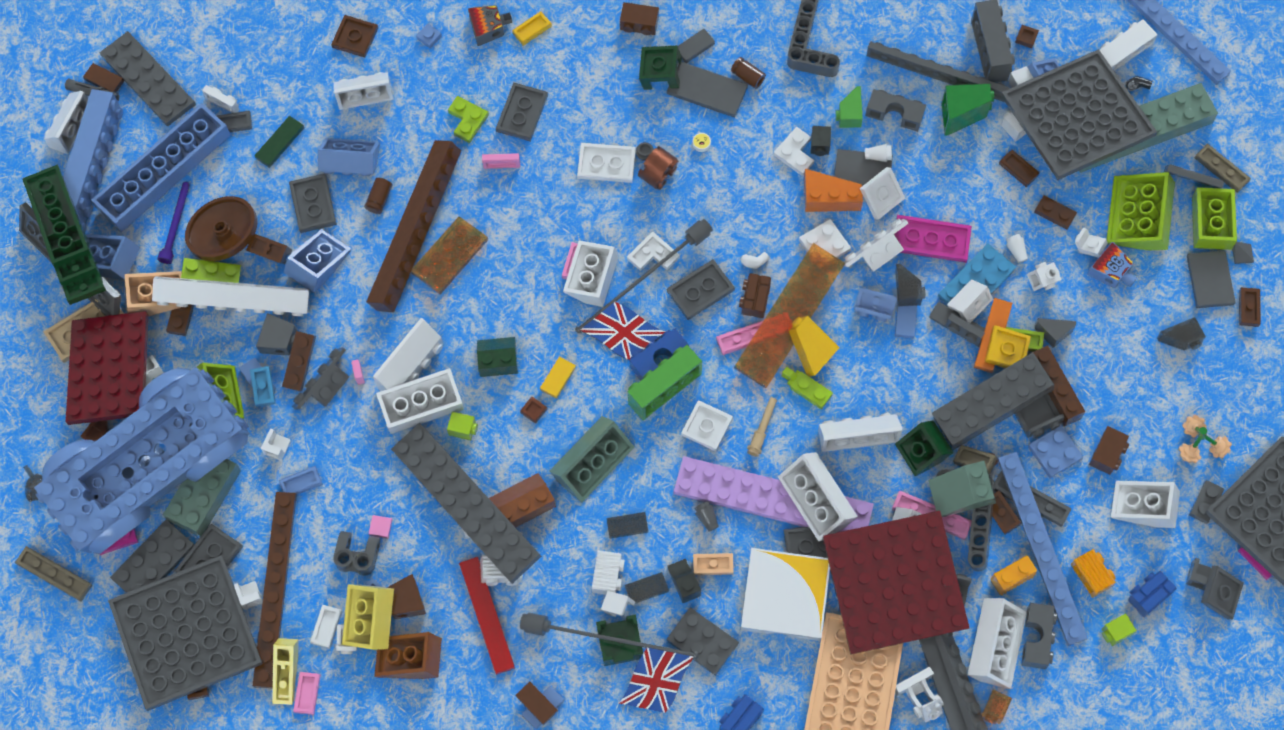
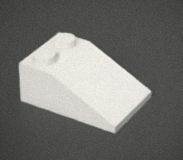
[1111,481,1180,528]

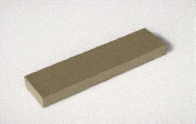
[15,546,92,602]

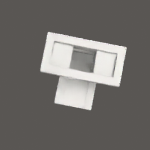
[895,667,944,723]

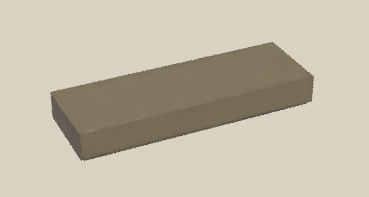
[1195,143,1251,193]

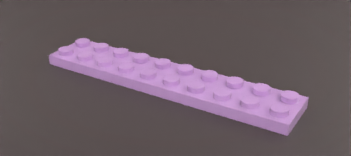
[674,456,874,532]

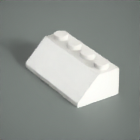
[373,318,443,391]
[376,368,464,434]
[818,413,902,452]
[778,452,858,542]
[968,598,1027,689]

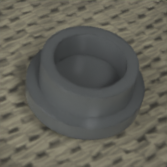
[636,142,654,160]

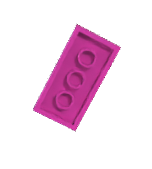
[894,215,972,263]

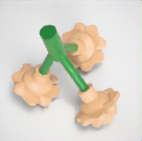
[1178,414,1232,463]

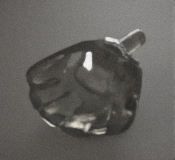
[23,465,42,502]

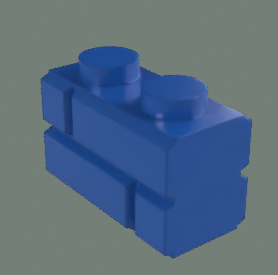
[1128,571,1177,618]
[719,694,764,730]

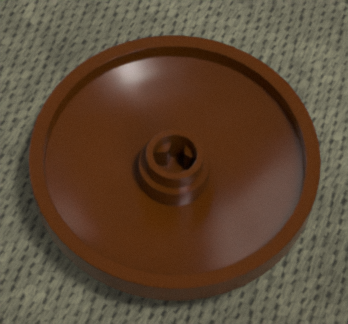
[185,196,258,261]

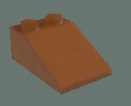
[374,632,442,679]

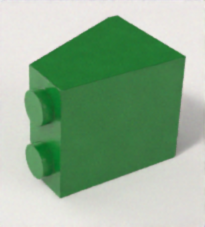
[941,84,994,136]

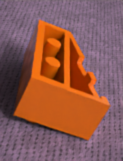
[804,169,863,212]

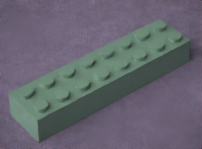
[1079,83,1218,173]

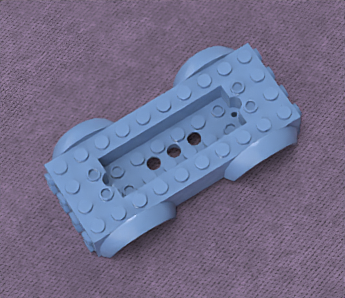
[34,367,250,554]

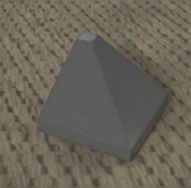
[1232,242,1254,264]

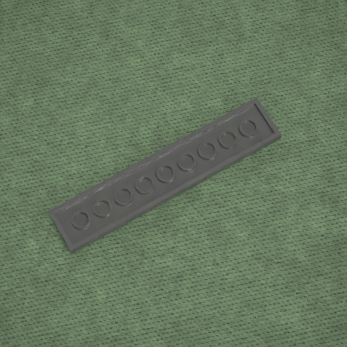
[391,423,542,584]

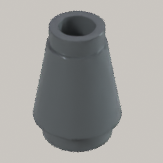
[694,501,719,532]

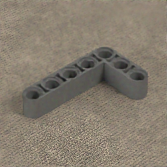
[787,0,840,77]
[936,469,995,571]

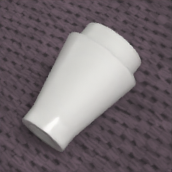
[865,144,892,162]
[1006,234,1028,263]

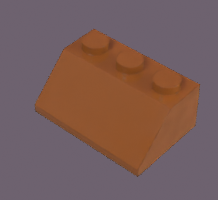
[489,473,556,528]

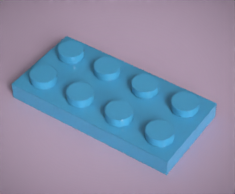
[938,243,1016,313]

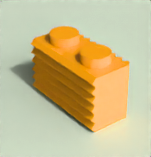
[1071,549,1116,598]
[990,555,1037,596]

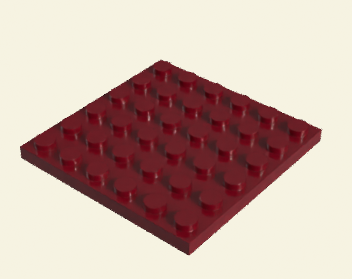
[822,510,970,655]

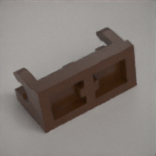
[246,234,292,264]

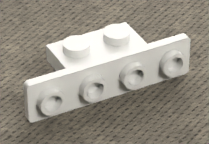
[842,219,908,272]

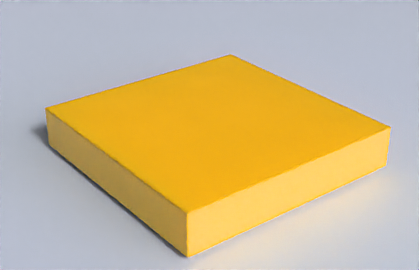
[985,325,1031,368]

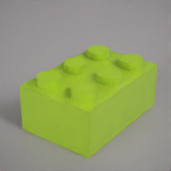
[1192,187,1237,250]

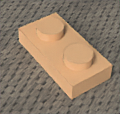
[693,553,734,575]

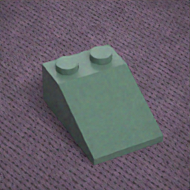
[928,461,996,517]

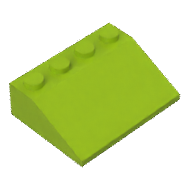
[1107,172,1175,251]

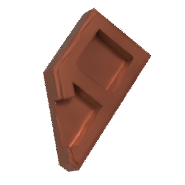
[81,420,109,441]

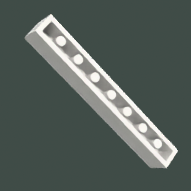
[152,276,309,316]

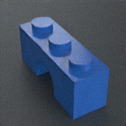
[629,328,689,381]

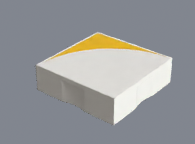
[741,548,830,641]

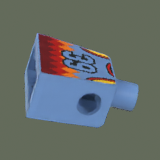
[1088,242,1137,288]

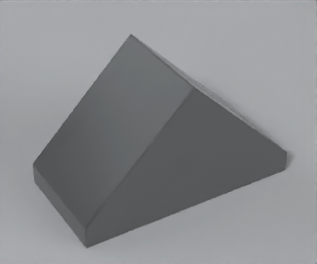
[1035,318,1076,348]

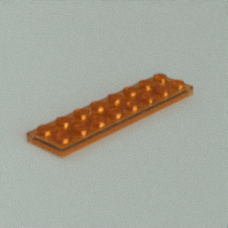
[734,243,845,388]

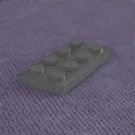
[110,520,194,593]

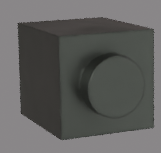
[811,126,831,156]

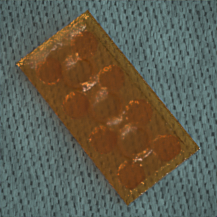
[411,216,488,294]

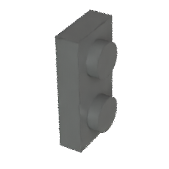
[1189,480,1224,524]

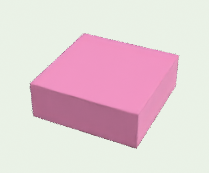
[351,360,365,385]
[368,515,393,539]

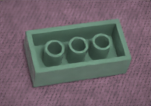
[163,459,241,537]

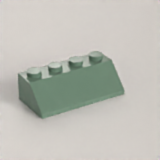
[549,416,634,502]

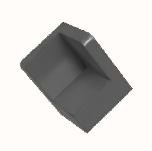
[1186,558,1211,590]

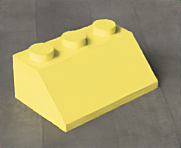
[342,584,394,650]

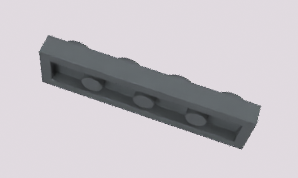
[995,471,1072,527]

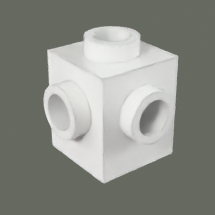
[1027,262,1062,291]

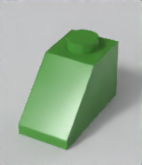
[835,86,863,128]

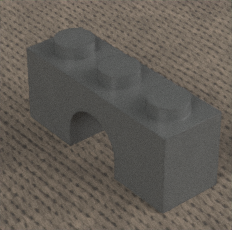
[865,89,926,132]
[1022,602,1057,669]

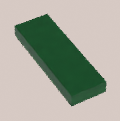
[254,116,304,168]

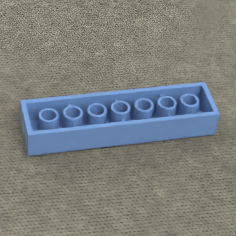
[63,89,123,232]
[91,103,231,232]

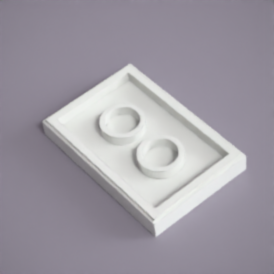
[577,143,636,183]

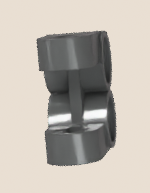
[333,531,380,576]

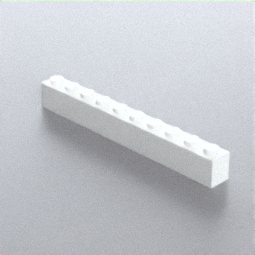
[1001,19,1158,142]

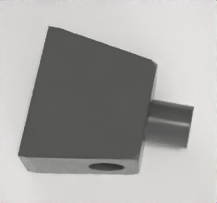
[256,313,297,355]

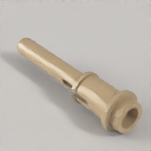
[747,397,777,457]

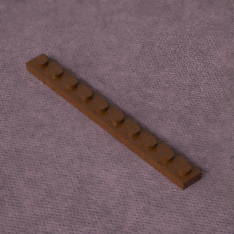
[253,492,297,689]

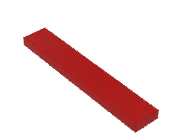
[459,557,515,675]

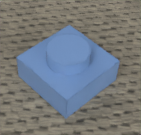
[416,23,442,49]

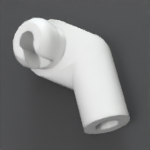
[741,252,770,269]

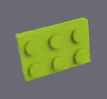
[181,258,241,283]

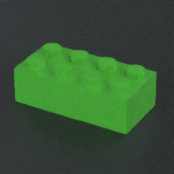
[627,345,702,421]

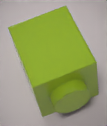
[447,412,478,441]
[1102,613,1137,646]

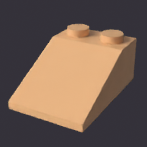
[124,271,182,317]

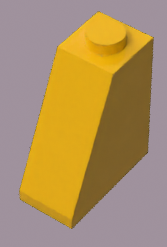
[789,316,840,377]

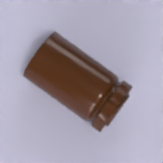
[731,57,766,89]
[364,178,393,214]

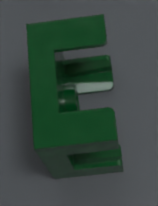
[639,45,682,90]
[596,614,643,666]

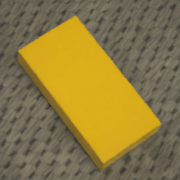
[512,11,552,46]
[540,357,576,399]

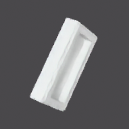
[310,605,342,649]

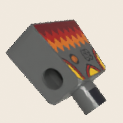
[468,5,512,46]

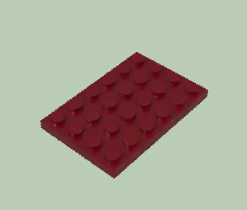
[65,311,149,425]

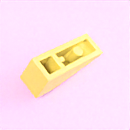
[272,638,299,705]

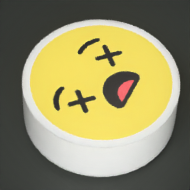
[692,133,711,152]

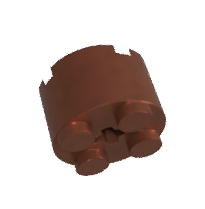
[638,146,679,190]

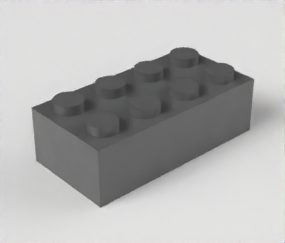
[971,0,1015,83]

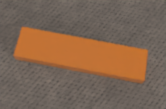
[974,298,1013,373]

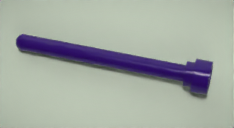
[157,182,190,264]

